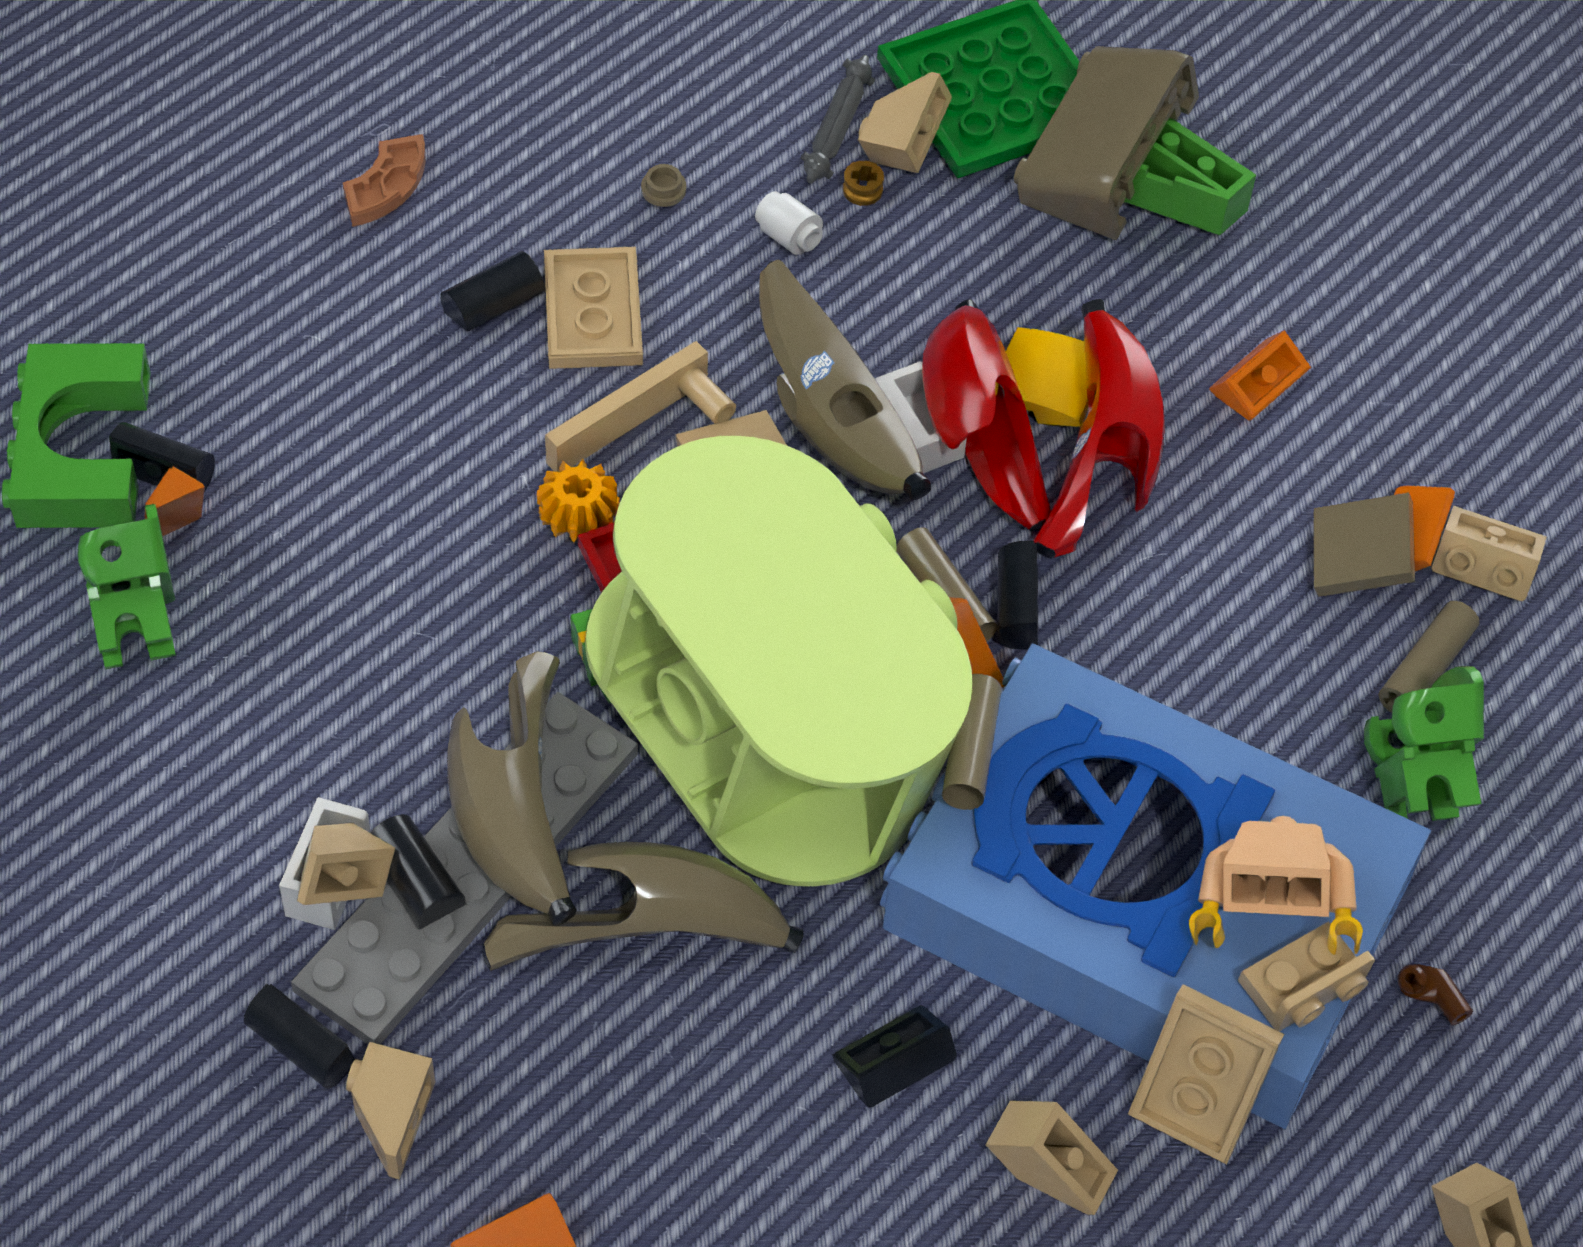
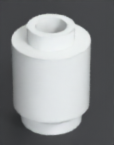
[755,191,823,255]

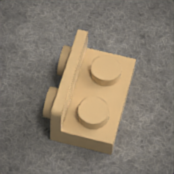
[1432,506,1547,601]
[1238,921,1375,1031]

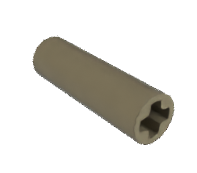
[896,527,998,642]
[1378,601,1480,713]
[942,674,1002,810]

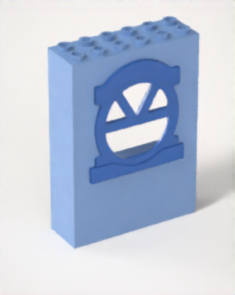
[880,643,1431,1130]

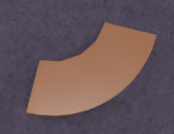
[343,134,426,227]

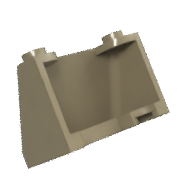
[1014,46,1199,240]

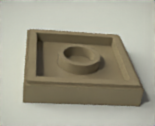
[1314,492,1415,597]

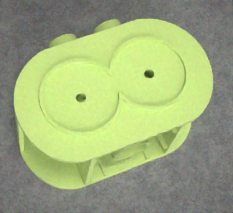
[585,436,972,886]

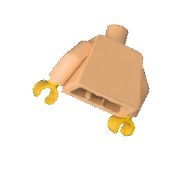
[1189,816,1363,955]

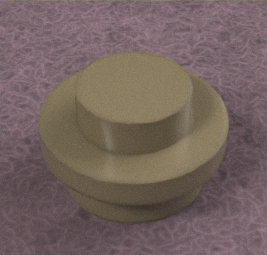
[641,164,686,207]

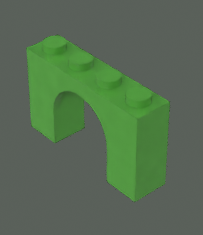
[2,343,151,528]

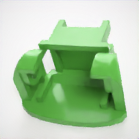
[78,504,176,669]
[1364,666,1484,821]

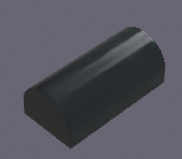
[440,251,545,331]
[109,422,215,492]
[997,541,1038,650]
[370,814,466,930]
[244,984,355,1089]

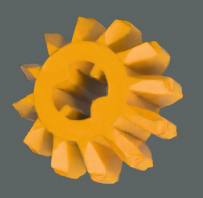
[537,458,620,543]

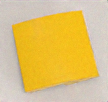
[995,327,1088,427]

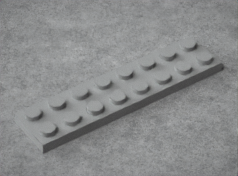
[291,691,638,1044]

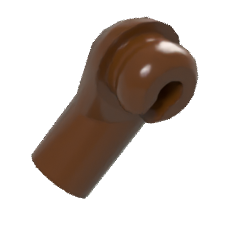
[1397,964,1473,1026]

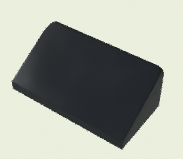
[832,1005,957,1107]

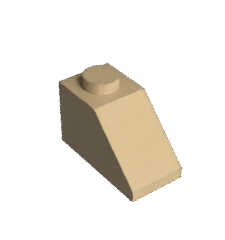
[858,72,952,173]
[297,823,395,905]
[346,1042,435,1180]
[986,1101,1118,1215]
[1431,1163,1533,1247]

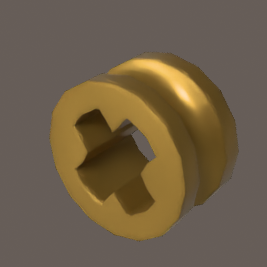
[843,161,884,206]

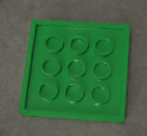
[877,0,1080,179]

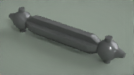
[800,55,875,184]

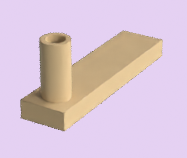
[545,341,736,472]

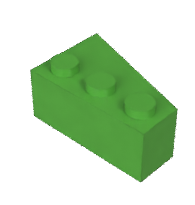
[1124,118,1256,235]

